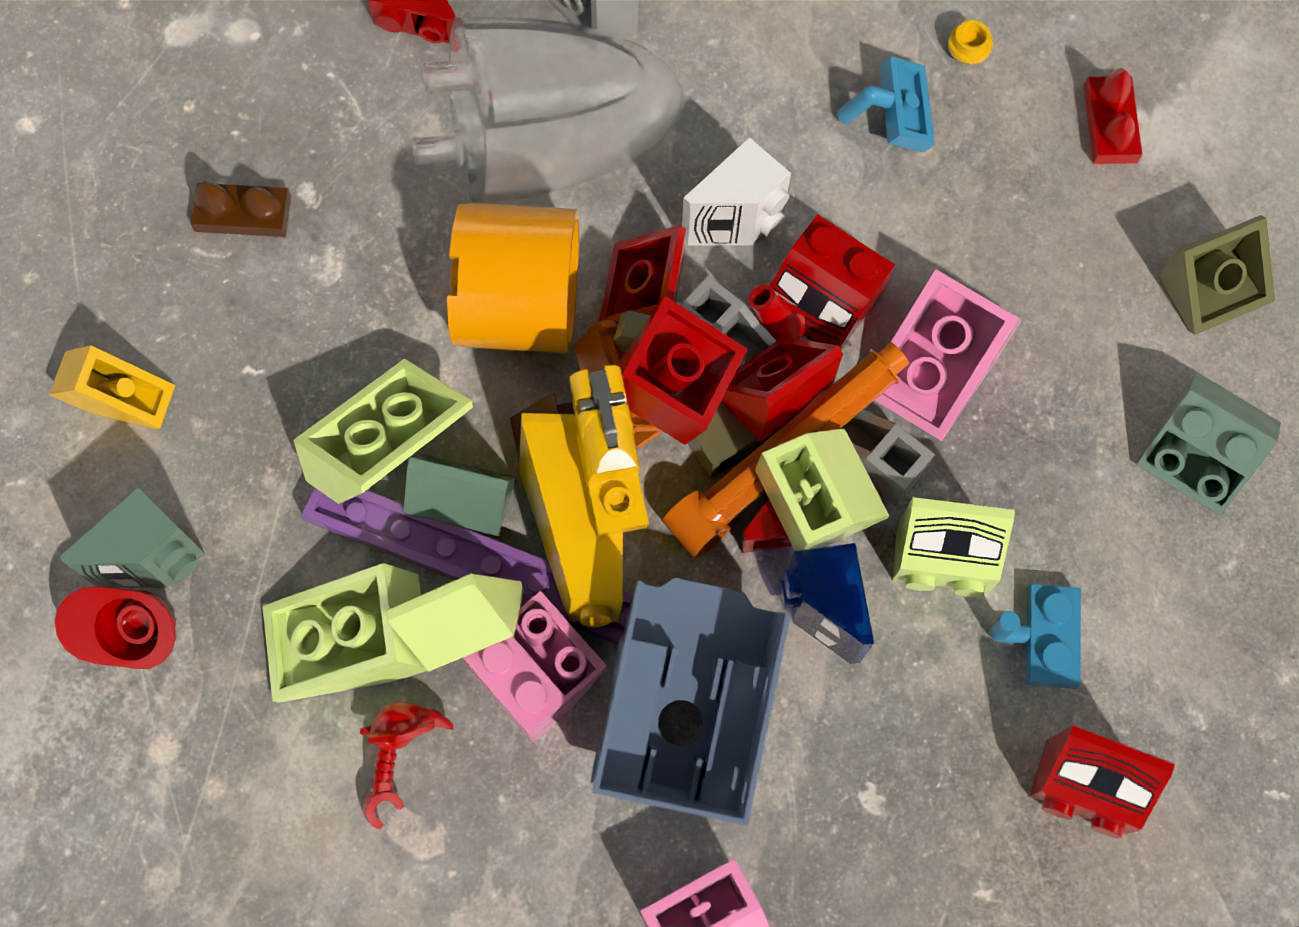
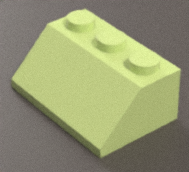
[293,359,473,504]

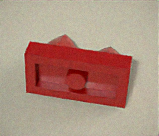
[1083,68,1143,164]

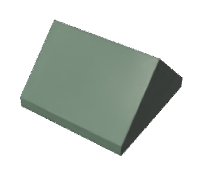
[403,454,516,536]

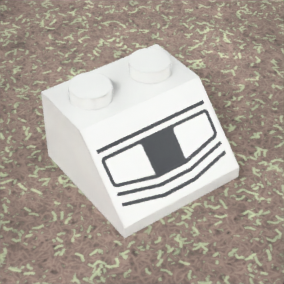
[682,137,791,246]

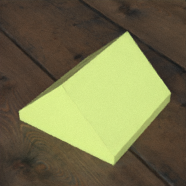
[385,574,524,672]

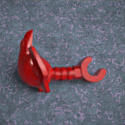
[360,702,454,830]

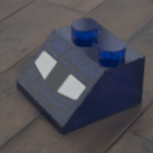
[779,543,874,664]

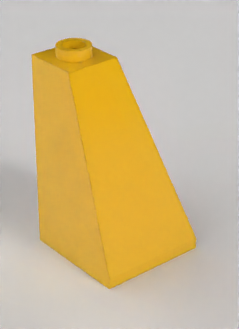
[519,413,623,627]

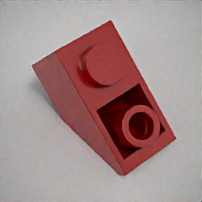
[368,0,460,46]

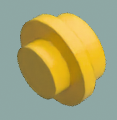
[948,20,993,64]

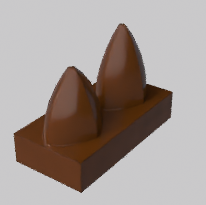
[190,180,292,237]

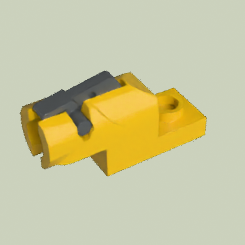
[569,365,649,537]

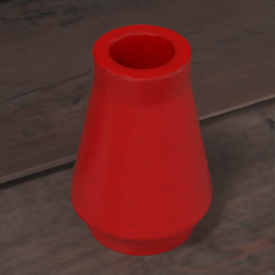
[748,284,805,341]

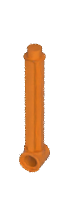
[662,342,910,559]

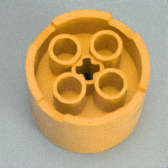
[447,202,579,354]

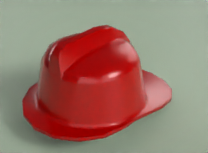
[54,586,176,669]

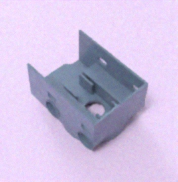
[590,578,791,826]

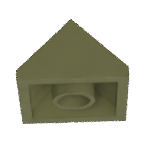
[1158,215,1275,335]

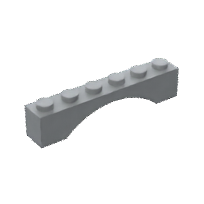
[680,275,935,506]

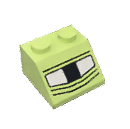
[892,497,1015,597]

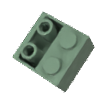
[1136,372,1281,516]

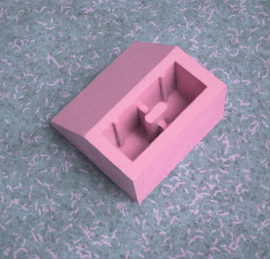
[462,591,607,743]
[640,858,770,927]

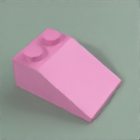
[875,269,1022,441]

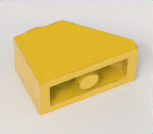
[49,345,175,429]

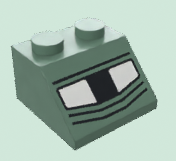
[59,486,205,588]

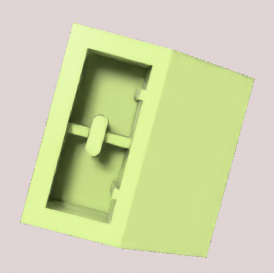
[755,429,889,558]

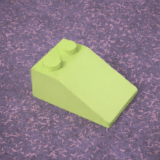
[263,563,428,703]

